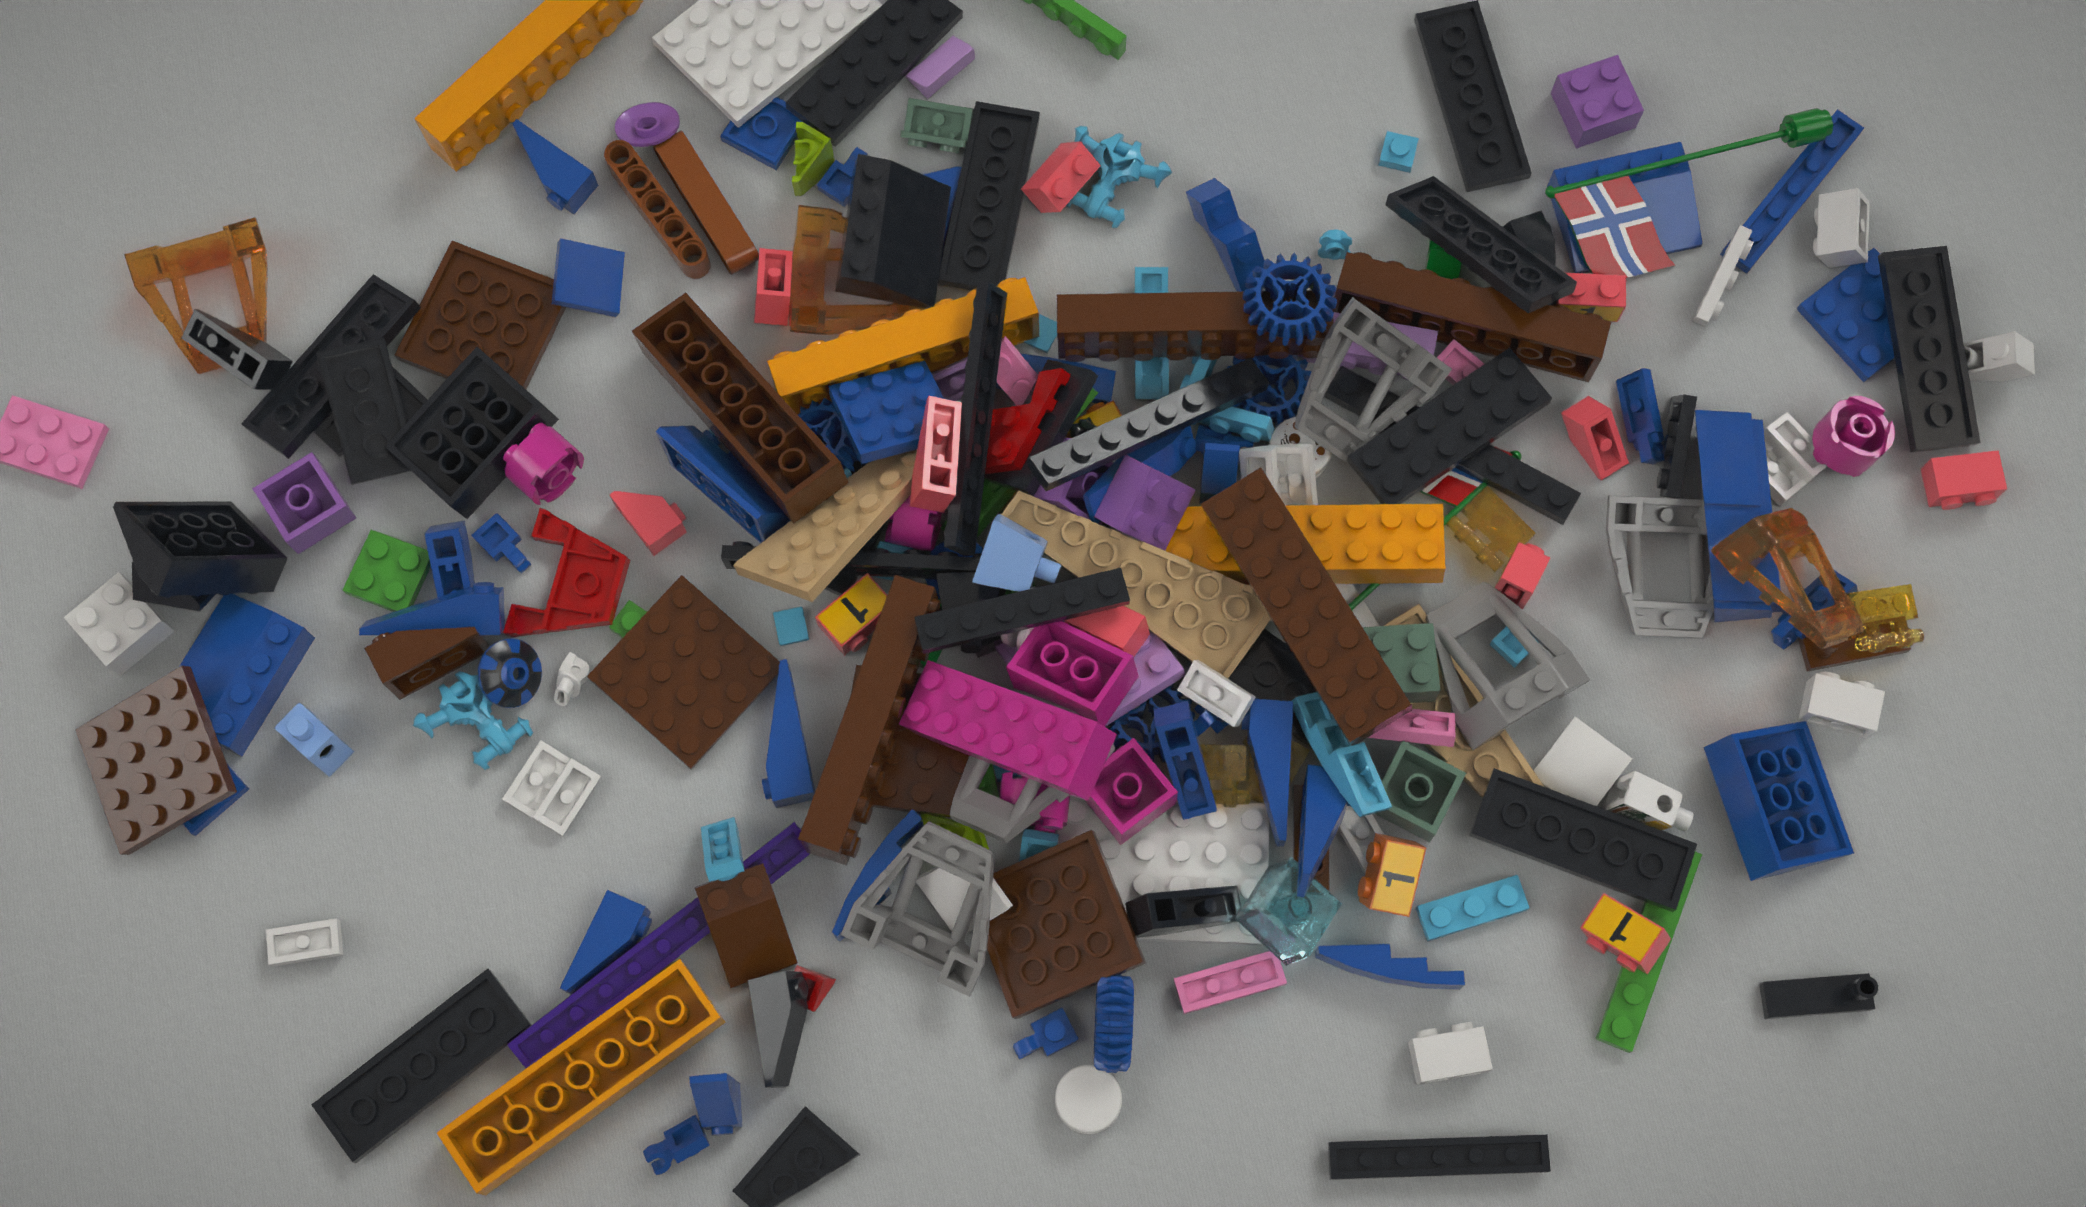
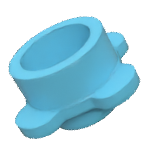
[1318,229,1352,260]

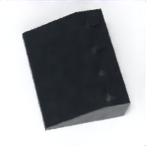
[835,154,951,309]
[385,347,559,519]
[113,501,288,598]

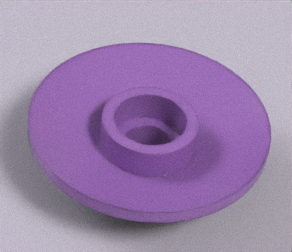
[615,102,680,147]

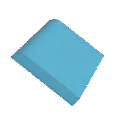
[1024,314,1057,353]
[773,607,809,646]

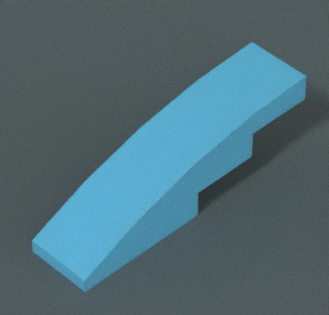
[1135,267,1169,399]
[1292,692,1392,817]

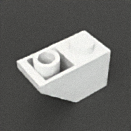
[1964,331,2035,382]

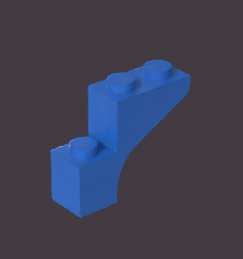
[1186,178,1267,291]

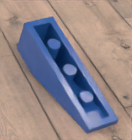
[1083,425,1197,524]
[359,582,505,635]
[762,659,815,808]
[1241,699,1293,847]
[1297,764,1351,897]

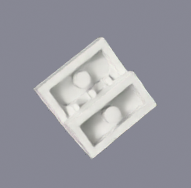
[1764,412,1828,507]
[1239,444,1318,505]
[1534,716,1633,806]
[502,740,601,836]
[916,867,1013,933]

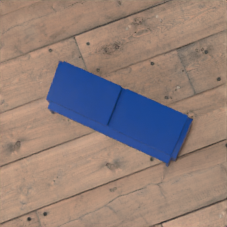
[1695,410,1782,622]

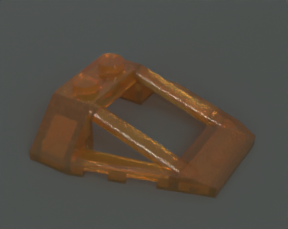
[789,205,925,335]
[124,217,268,374]
[1711,508,1864,649]

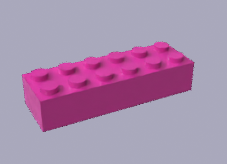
[899,660,1117,801]

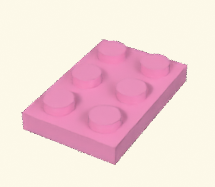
[0,395,109,489]

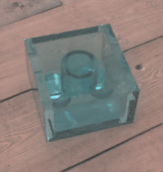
[1235,857,1342,966]

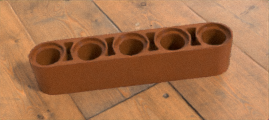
[653,130,759,275]
[604,140,711,279]

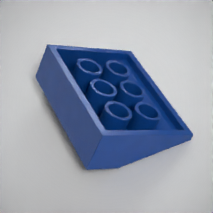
[1547,142,1703,273]
[655,425,791,543]
[179,593,315,757]
[1703,721,1854,881]

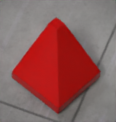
[794,965,836,1012]

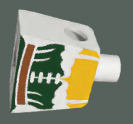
[1602,771,1694,832]

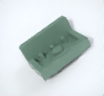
[900,98,974,153]

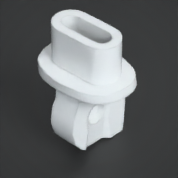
[554,652,589,706]

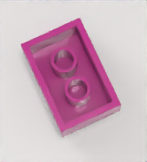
[1006,621,1139,726]

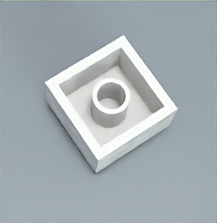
[64,572,174,677]

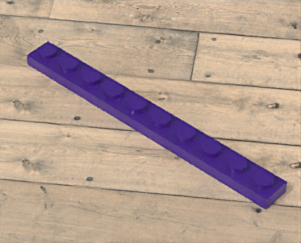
[507,822,810,1069]

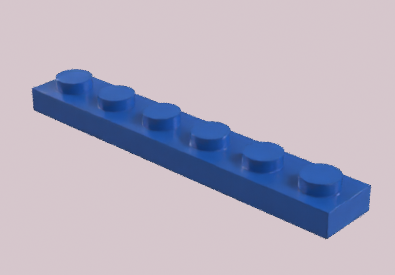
[1720,109,1864,274]

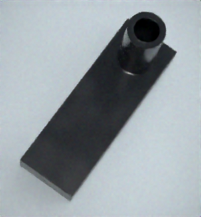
[1759,973,1878,1019]

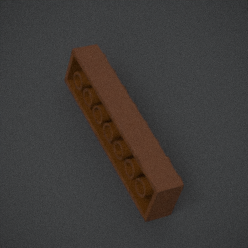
[1333,252,1611,383]
[1057,290,1334,362]
[632,292,849,524]
[1201,467,1412,746]
[798,575,941,866]

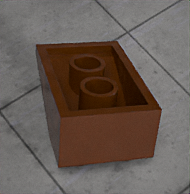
[364,627,490,700]
[694,862,798,988]

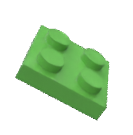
[342,529,431,612]

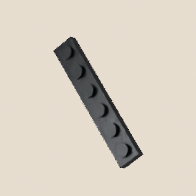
[914,568,1130,654]
[1328,1134,1551,1180]

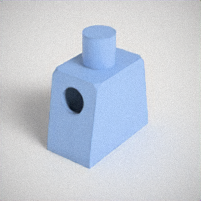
[972,514,1062,592]
[275,702,354,777]

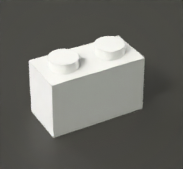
[1813,188,1870,268]
[1798,672,1885,739]
[1408,1022,1493,1085]

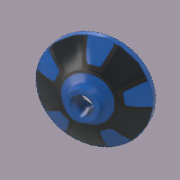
[478,638,542,708]

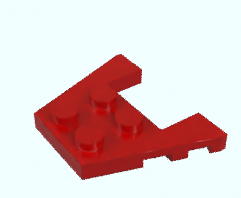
[985,368,1071,474]
[503,508,631,637]

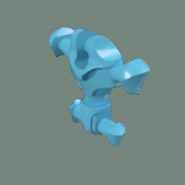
[1066,126,1172,228]
[413,671,533,770]

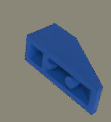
[512,119,599,214]
[424,521,475,598]
[1154,701,1217,820]
[560,890,652,994]
[689,1073,742,1136]

